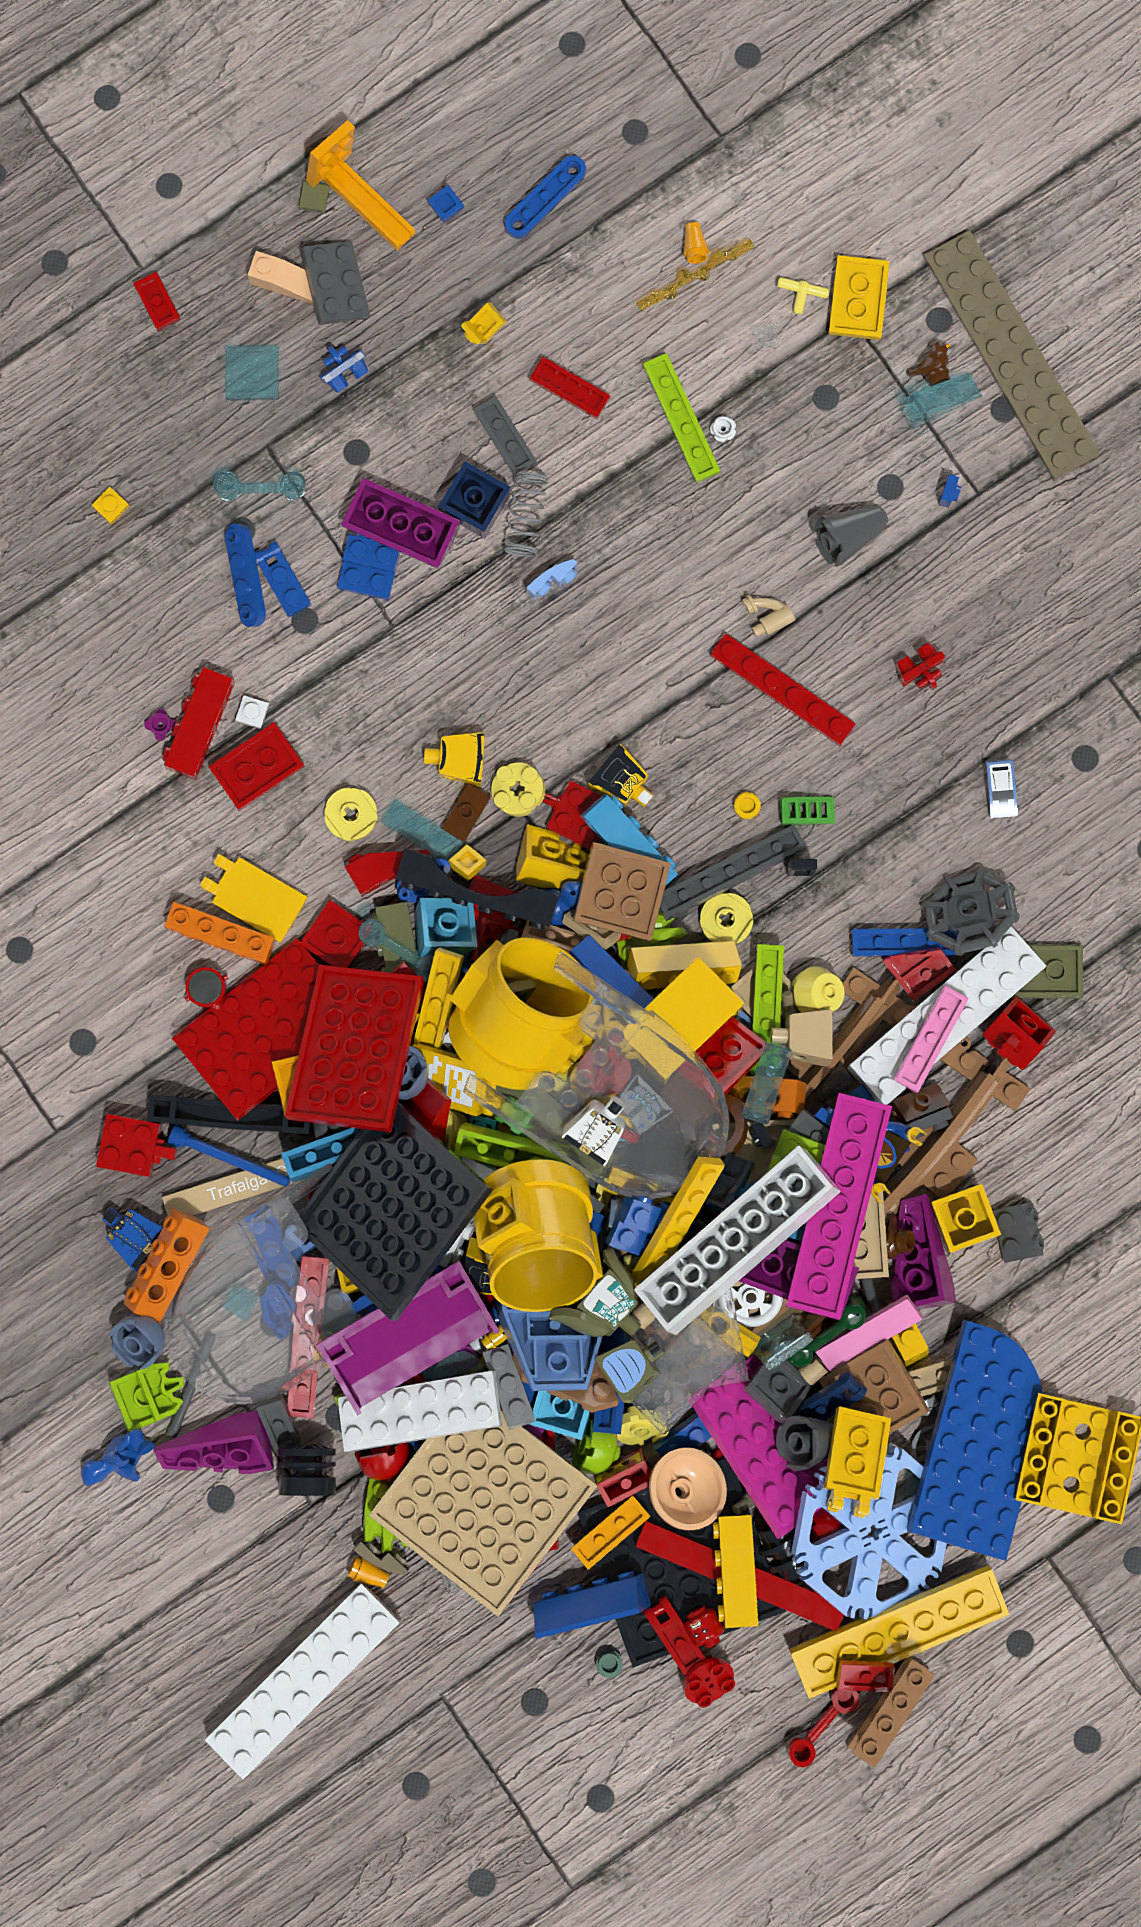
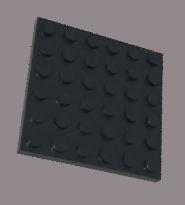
[292,1101,493,1322]
[578,1458,786,1668]

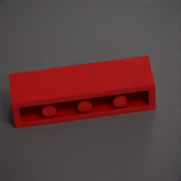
[162,667,235,780]

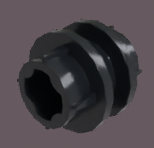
[758,1524,816,1581]

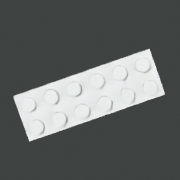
[338,1371,502,1453]

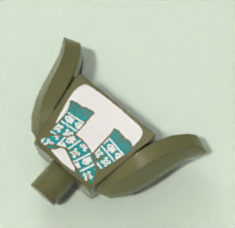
[549,1246,642,1337]

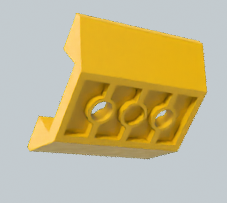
[1015,1393,1141,1524]

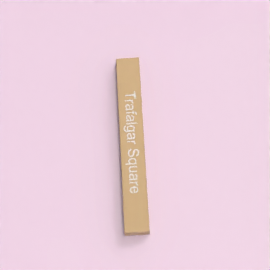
[162,1159,332,1216]

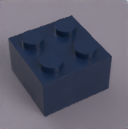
[438,461,511,539]

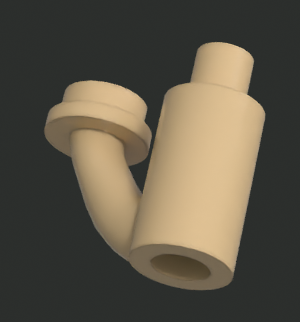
[742,595,795,637]

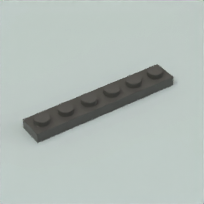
[659,824,807,922]

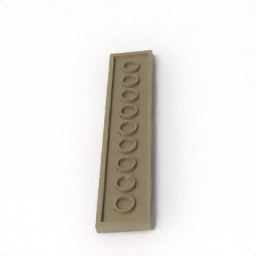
[924,230,1100,481]

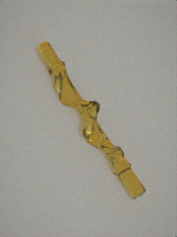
[636,239,755,312]

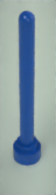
[168,1125,291,1186]

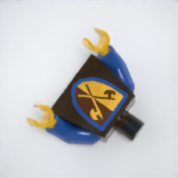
[871,1122,927,1203]

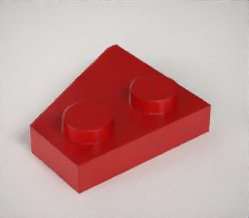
[882,947,956,1001]

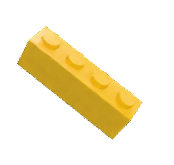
[627,941,742,990]
[713,1514,758,1628]

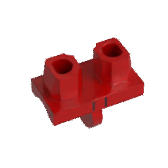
[896,642,946,690]

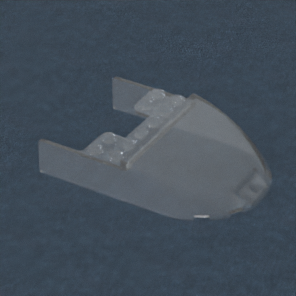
[463,952,729,1199]
[165,1163,362,1404]

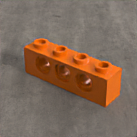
[164,901,276,965]
[713,1076,807,1119]
[124,1208,210,1323]

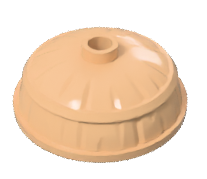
[649,1448,727,1530]

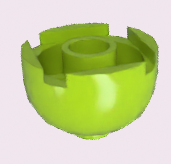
[572,1419,620,1474]

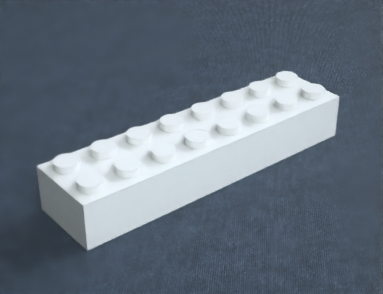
[847,926,1046,1105]
[634,1146,841,1335]
[205,1583,401,1779]

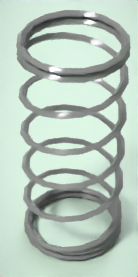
[504,472,549,557]

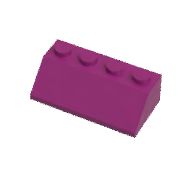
[341,478,460,569]
[739,1240,859,1319]

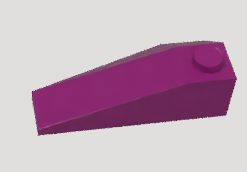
[891,1194,957,1309]
[154,1410,274,1474]

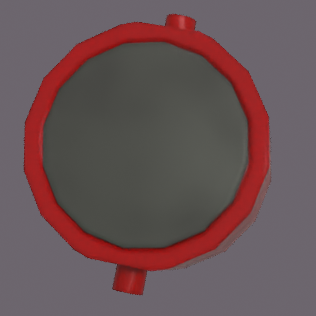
[184,967,229,1009]

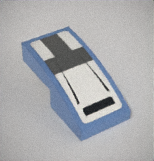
[986,759,1018,818]

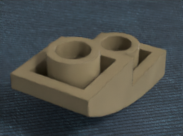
[354,1541,409,1575]

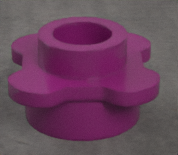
[144,709,176,741]

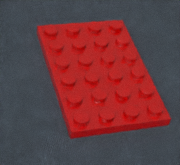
[172,939,319,1121]
[285,965,424,1132]

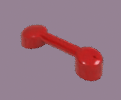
[787,1688,860,1767]

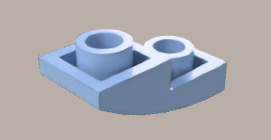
[526,559,578,600]

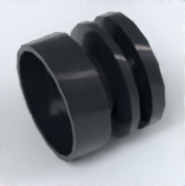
[279,1444,336,1496]

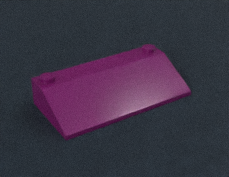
[316,1261,500,1416]

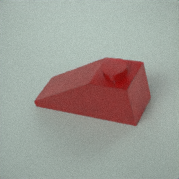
[345,849,430,897]

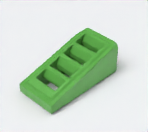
[780,797,835,826]

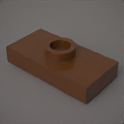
[441,783,491,843]
[890,1083,950,1125]

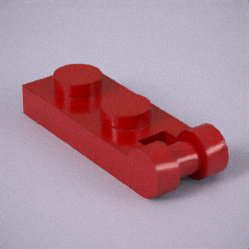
[643,1595,706,1675]

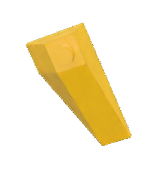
[516,824,589,888]

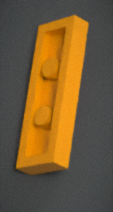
[570,1495,650,1570]

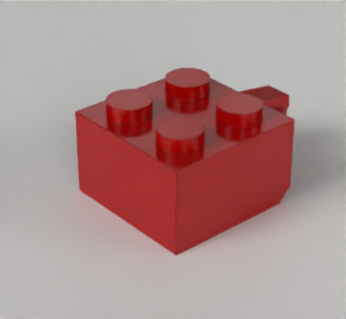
[982,996,1056,1070]
[96,1114,177,1178]

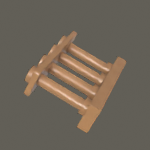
[847,1657,934,1767]

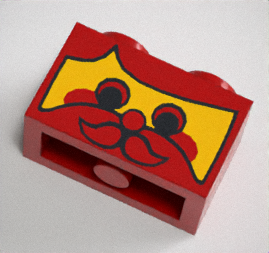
[593,1448,653,1507]

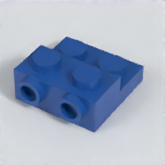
[337,533,401,601]
[606,1192,671,1256]

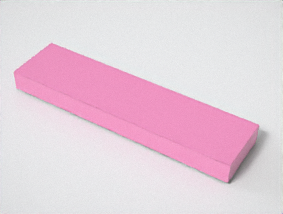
[893,985,969,1093]
[815,1295,922,1372]

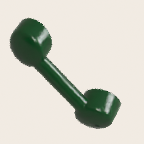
[786,1297,866,1367]

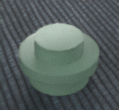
[596,1650,623,1678]

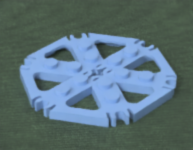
[791,1445,946,1619]

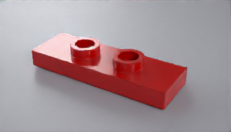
[529,356,611,419]

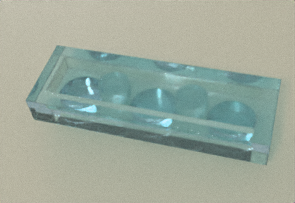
[381,800,463,862]
[742,1042,792,1125]

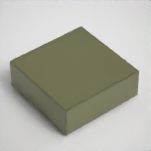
[299,182,330,213]

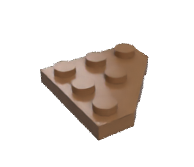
[512,1353,619,1413]

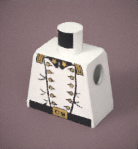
[562,1096,626,1166]

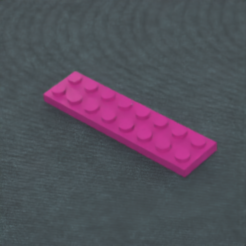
[786,1093,892,1320]

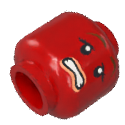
[684,1606,725,1649]

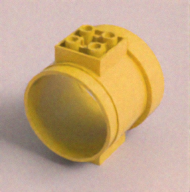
[448,938,599,1090]
[474,1160,603,1312]

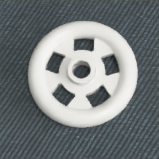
[718,1284,783,1327]

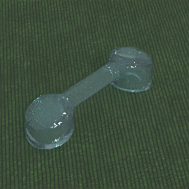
[213,471,306,501]
[359,920,434,982]

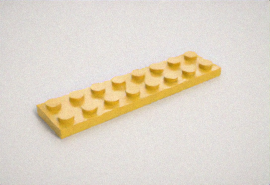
[789,1565,1009,1699]

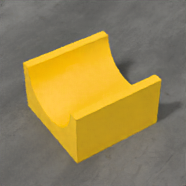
[620,956,745,1087]

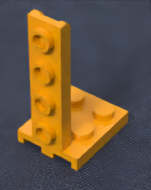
[306,120,415,251]

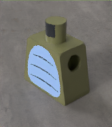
[595,1339,666,1403]

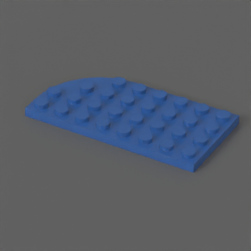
[907,1320,1043,1561]

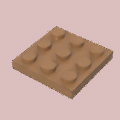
[572,842,671,941]
[819,1339,930,1434]

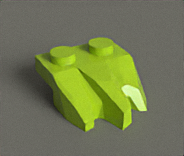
[617,910,688,970]
[108,1362,184,1433]
[363,1478,408,1554]

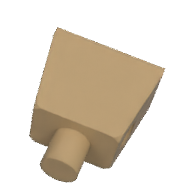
[770,1010,833,1067]

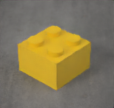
[930,1184,1001,1254]

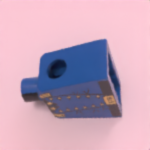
[102,1207,163,1271]

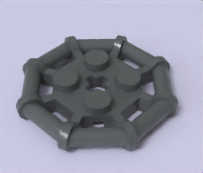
[923,869,1020,956]

